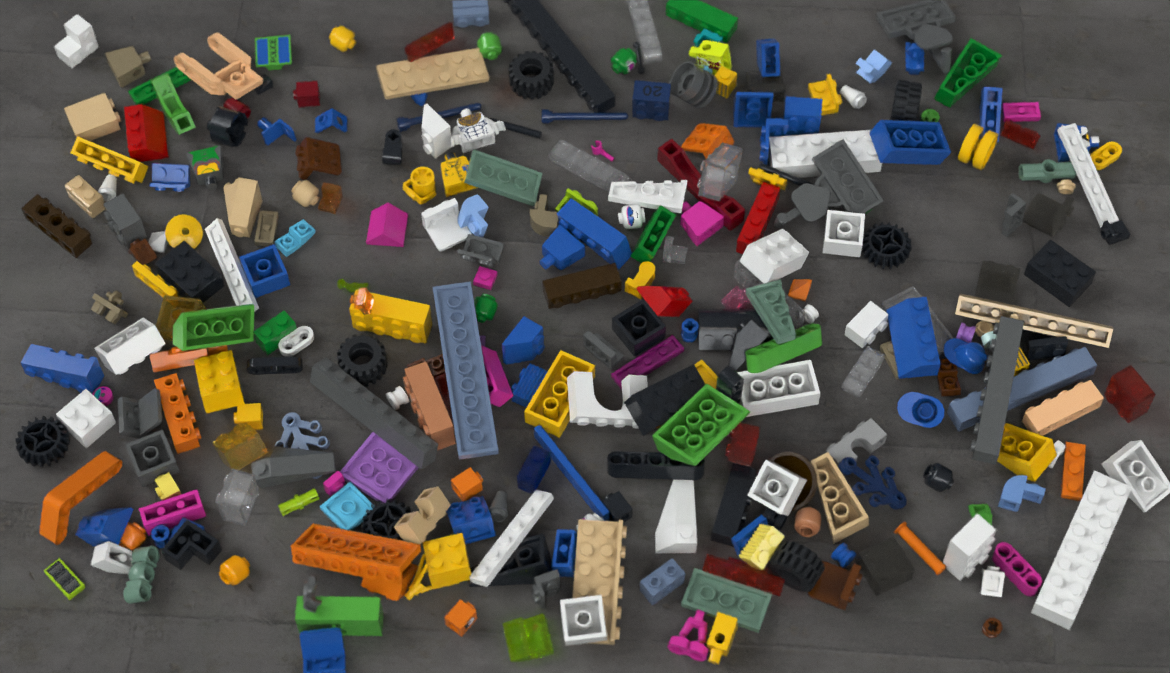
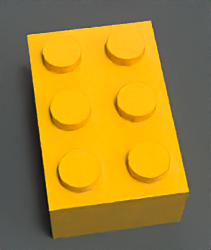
[194,350,245,414]

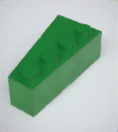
[934,38,1002,108]

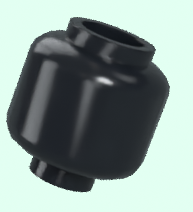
[923,463,954,492]

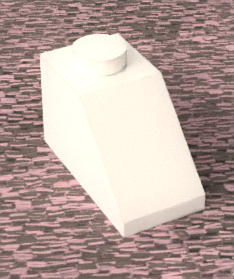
[91,541,133,574]

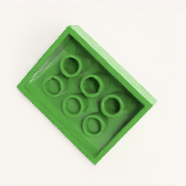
[652,384,750,466]

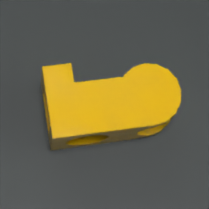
[625,261,655,299]

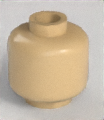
[291,180,320,207]

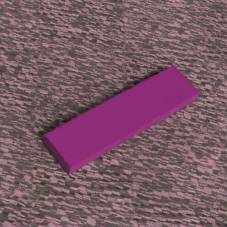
[611,335,684,390]

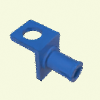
[258,117,297,145]

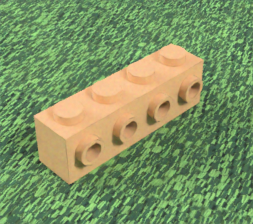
[1022,380,1104,436]

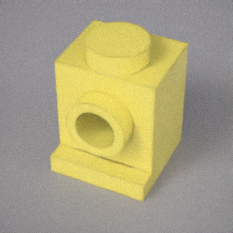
[154,472,181,501]

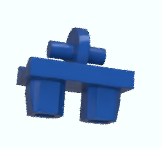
[905,42,924,75]

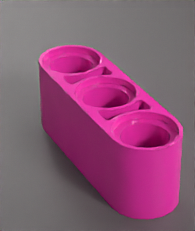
[992,542,1042,597]

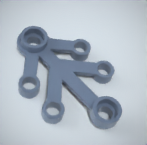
[275,412,330,479]

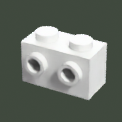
[845,301,889,348]

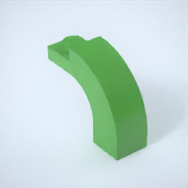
[151,73,195,135]

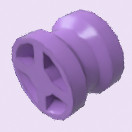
[956,322,976,343]

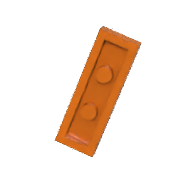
[1061,442,1086,501]

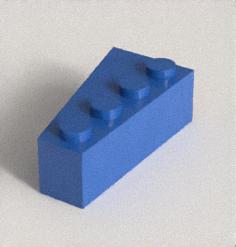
[21,344,104,395]

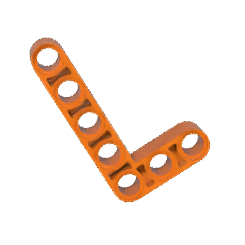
[40,451,123,545]

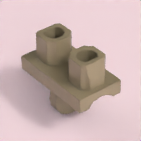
[91,290,128,324]

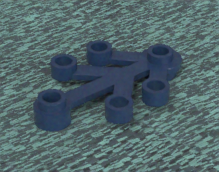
[838,455,907,510]

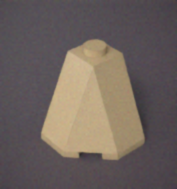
[223,177,262,238]

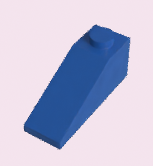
[980,87,1002,143]

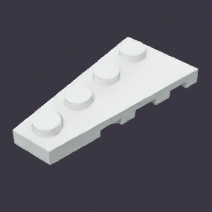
[608,180,687,213]

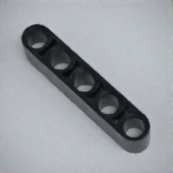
[607,451,705,480]

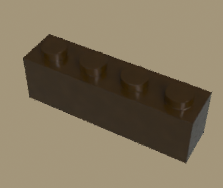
[542,263,622,309]

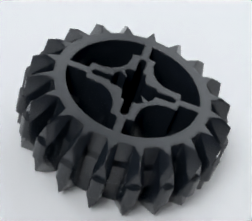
[861,221,912,270]
[15,415,70,468]
[361,498,411,541]

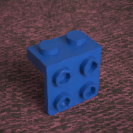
[760,118,788,165]
[300,628,346,673]

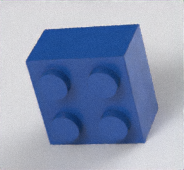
[783,96,822,136]
[239,244,290,298]

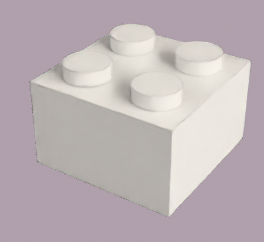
[823,210,865,257]
[56,389,116,449]
[747,460,807,516]
[560,595,607,646]

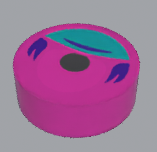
[93,386,114,406]

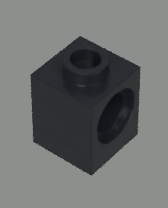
[602,491,633,523]

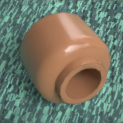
[794,507,821,537]

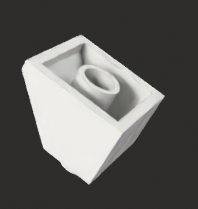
[422,104,452,159]

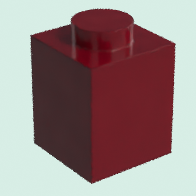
[293,81,320,107]

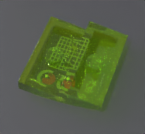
[502,613,554,662]

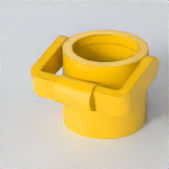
[402,166,436,205]

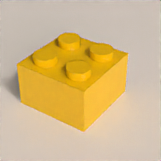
[423,533,472,588]

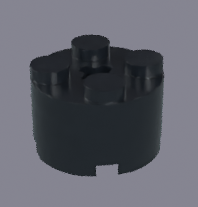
[207,106,248,147]

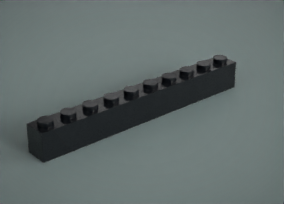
[503,0,615,113]

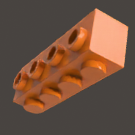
[154,373,201,454]

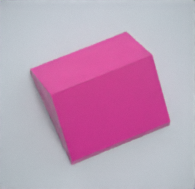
[366,203,408,247]

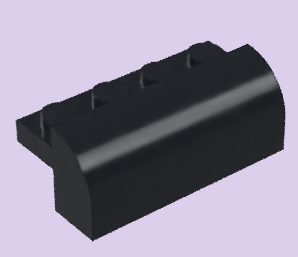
[698,309,774,350]

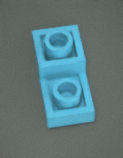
[274,219,316,257]

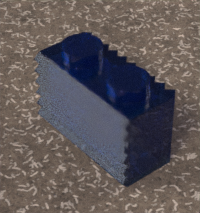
[517,446,551,494]

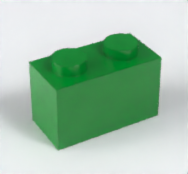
[253,310,297,356]

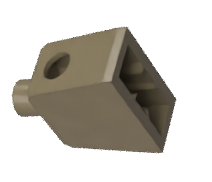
[105,46,152,88]

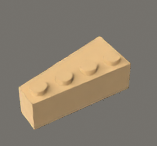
[811,452,869,544]

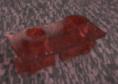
[1000,120,1041,150]

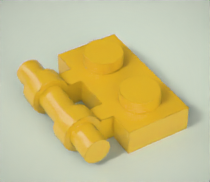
[748,167,788,191]

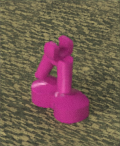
[668,610,709,661]

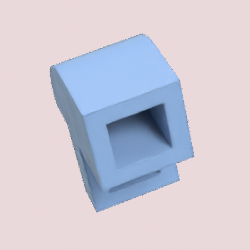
[856,50,892,83]
[457,194,489,237]

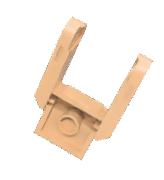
[174,32,263,100]

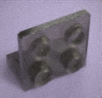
[747,71,786,103]

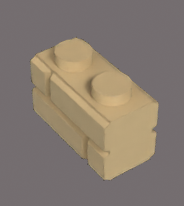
[65,175,105,218]

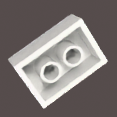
[740,229,809,284]
[94,318,166,375]
[943,514,996,581]

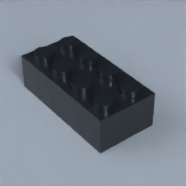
[624,364,706,436]

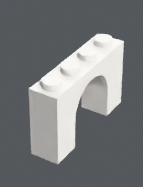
[567,371,648,428]

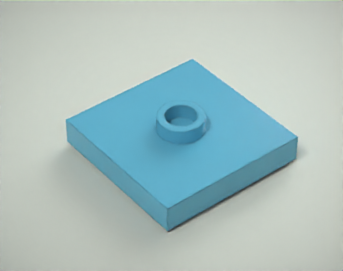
[320,482,373,531]

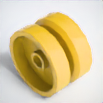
[957,124,999,171]

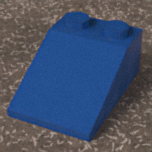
[733,92,773,127]

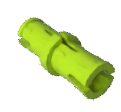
[278,488,320,516]

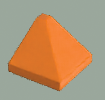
[788,279,812,302]

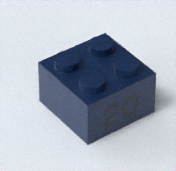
[632,80,671,121]

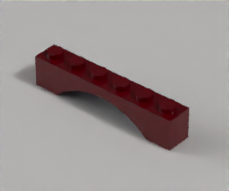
[657,138,745,231]

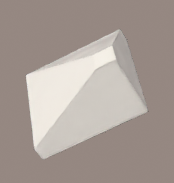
[148,231,168,253]

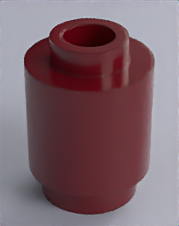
[223,97,251,119]

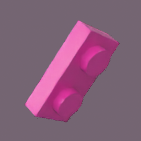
[1001,102,1041,122]

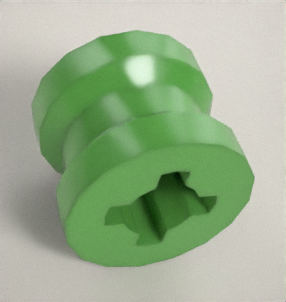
[920,109,940,122]

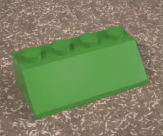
[173,304,254,351]

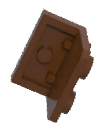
[295,137,342,180]
[808,561,863,611]

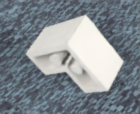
[54,14,98,68]

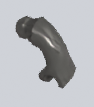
[303,575,322,613]

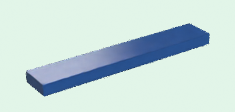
[534,425,609,521]

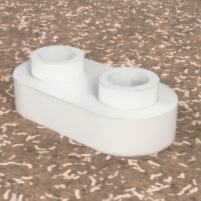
[278,326,314,357]

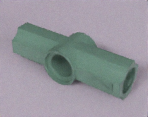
[1018,159,1076,183]

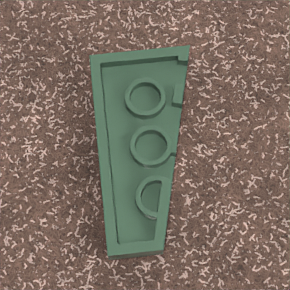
[745,279,796,344]

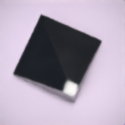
[254,74,273,95]

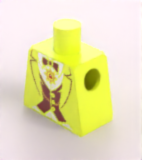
[689,40,732,75]

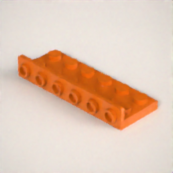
[291,523,421,585]

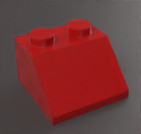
[636,286,693,317]

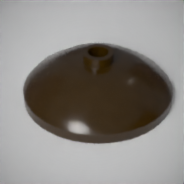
[768,452,817,512]

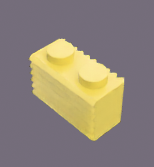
[739,524,785,570]

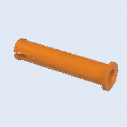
[894,522,947,575]

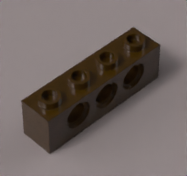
[21,194,92,258]

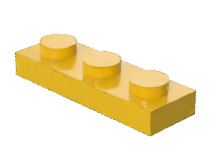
[132,261,180,307]

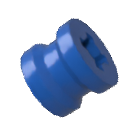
[831,543,856,568]

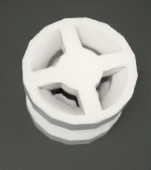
[386,386,409,410]

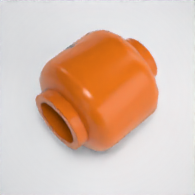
[119,521,147,551]

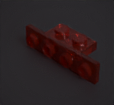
[404,22,454,62]
[703,554,785,596]

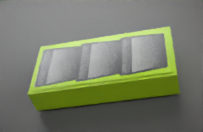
[44,558,86,601]

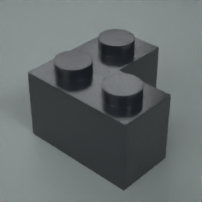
[161,520,222,570]

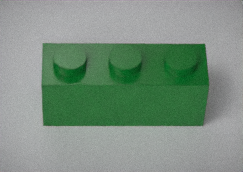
[630,205,676,263]

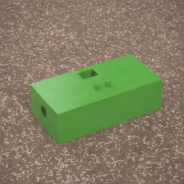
[295,596,384,636]

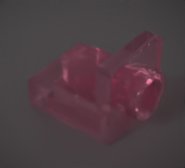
[721,286,751,309]

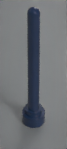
[396,103,482,132]
[542,109,628,124]

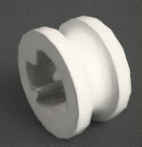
[800,304,819,323]

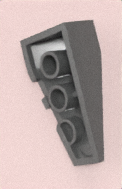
[251,447,336,488]

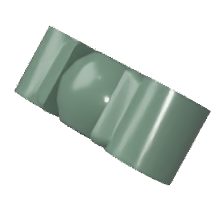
[123,546,160,604]

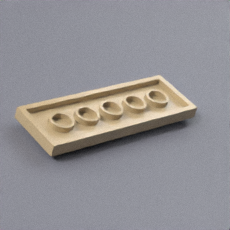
[376,48,489,100]

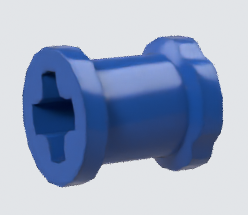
[681,318,699,343]
[151,525,171,549]

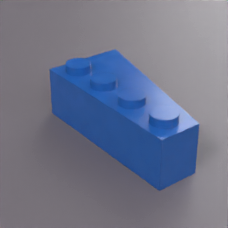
[557,198,632,270]

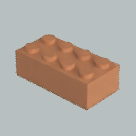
[403,362,456,450]

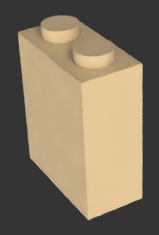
[64,93,121,141]

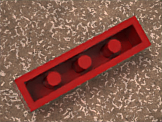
[736,182,780,254]

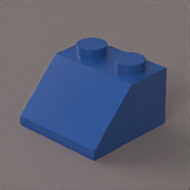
[502,316,545,365]
[75,507,134,546]

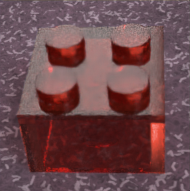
[1104,365,1156,423]
[725,422,761,466]

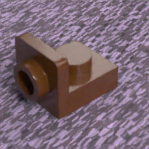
[128,239,158,265]

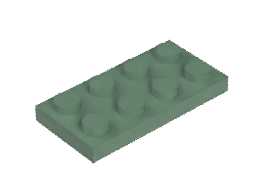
[464,149,542,206]
[681,568,772,633]

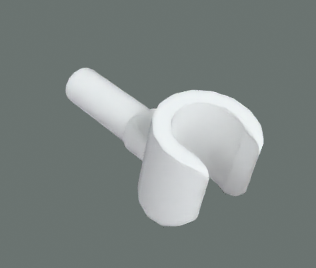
[1049,440,1065,468]

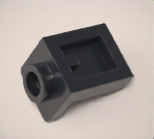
[1100,220,1130,245]

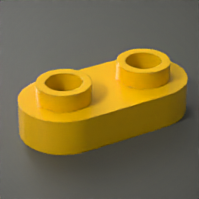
[1090,142,1122,170]

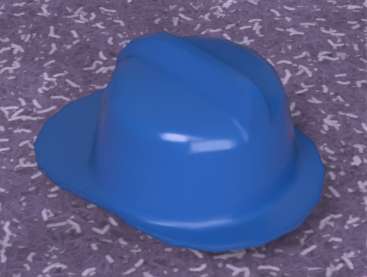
[943,338,988,374]
[897,392,945,428]

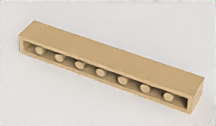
[955,294,1113,348]

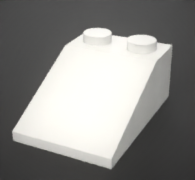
[1101,440,1170,512]

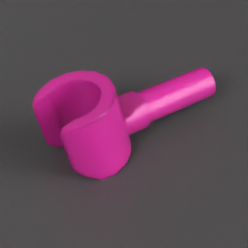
[591,140,615,162]

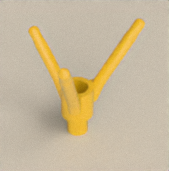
[404,554,459,600]

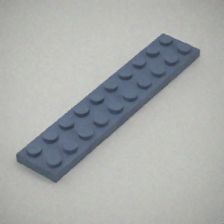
[433,282,499,460]

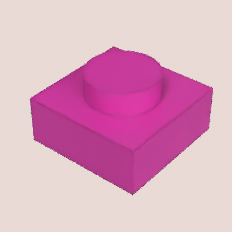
[473,266,498,290]
[323,471,345,497]

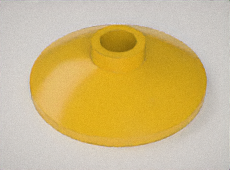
[165,214,203,249]

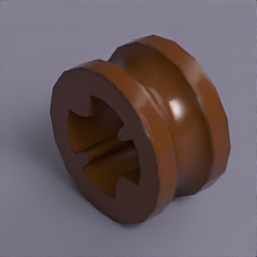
[982,618,1002,638]

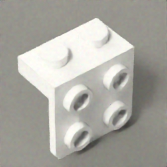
[421,198,471,251]

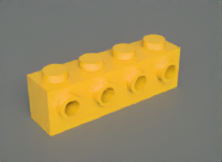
[71,136,149,184]

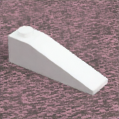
[655,480,697,553]

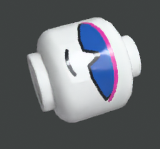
[618,204,645,230]

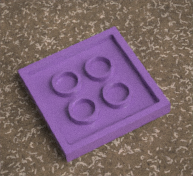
[340,432,419,504]

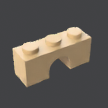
[394,486,451,544]

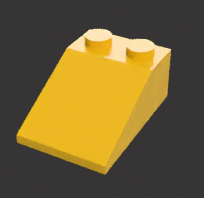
[997,423,1057,482]

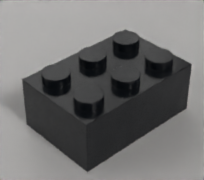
[1024,239,1096,307]
[155,241,224,309]

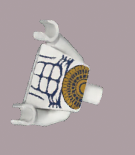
[450,109,506,153]

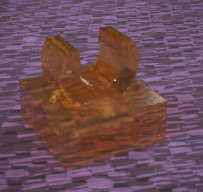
[350,288,374,315]

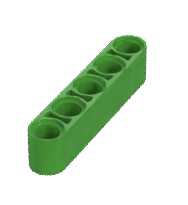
[745,324,822,373]

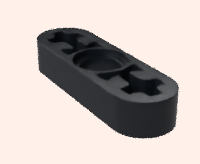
[246,357,303,375]

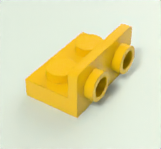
[808,74,842,115]

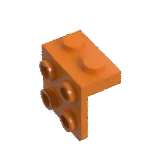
[681,123,735,167]

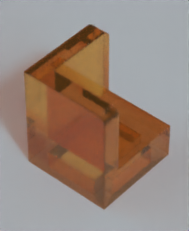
[318,182,343,214]

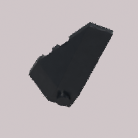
[468,534,553,587]

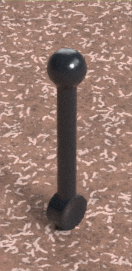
[633,42,645,74]

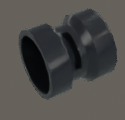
[763,507,787,532]

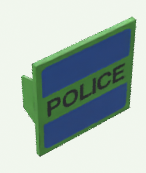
[255,35,292,70]

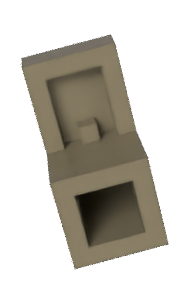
[530,194,559,237]

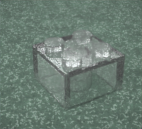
[216,468,259,526]

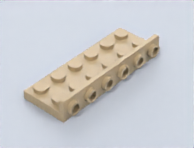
[573,519,627,645]

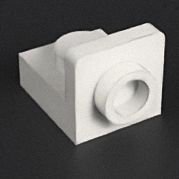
[980,566,1005,597]

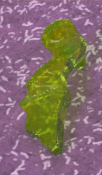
[337,279,369,293]

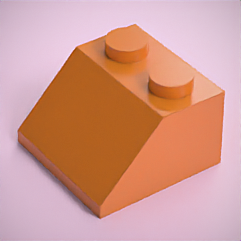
[361,563,418,601]

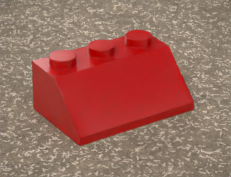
[124,104,169,162]

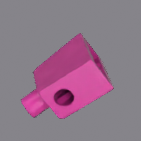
[681,201,724,246]

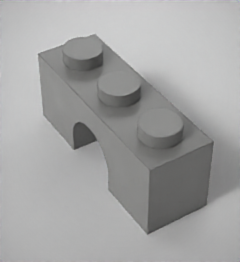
[826,418,887,474]

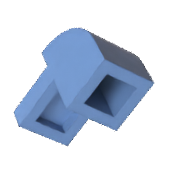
[998,475,1046,512]

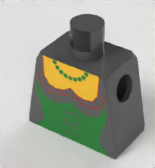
[186,145,224,190]

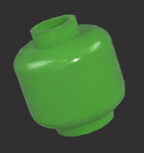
[477,32,502,60]

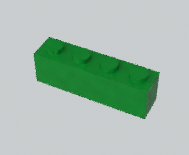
[666,0,738,43]

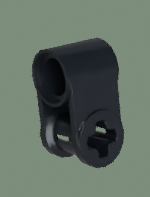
[382,129,402,165]

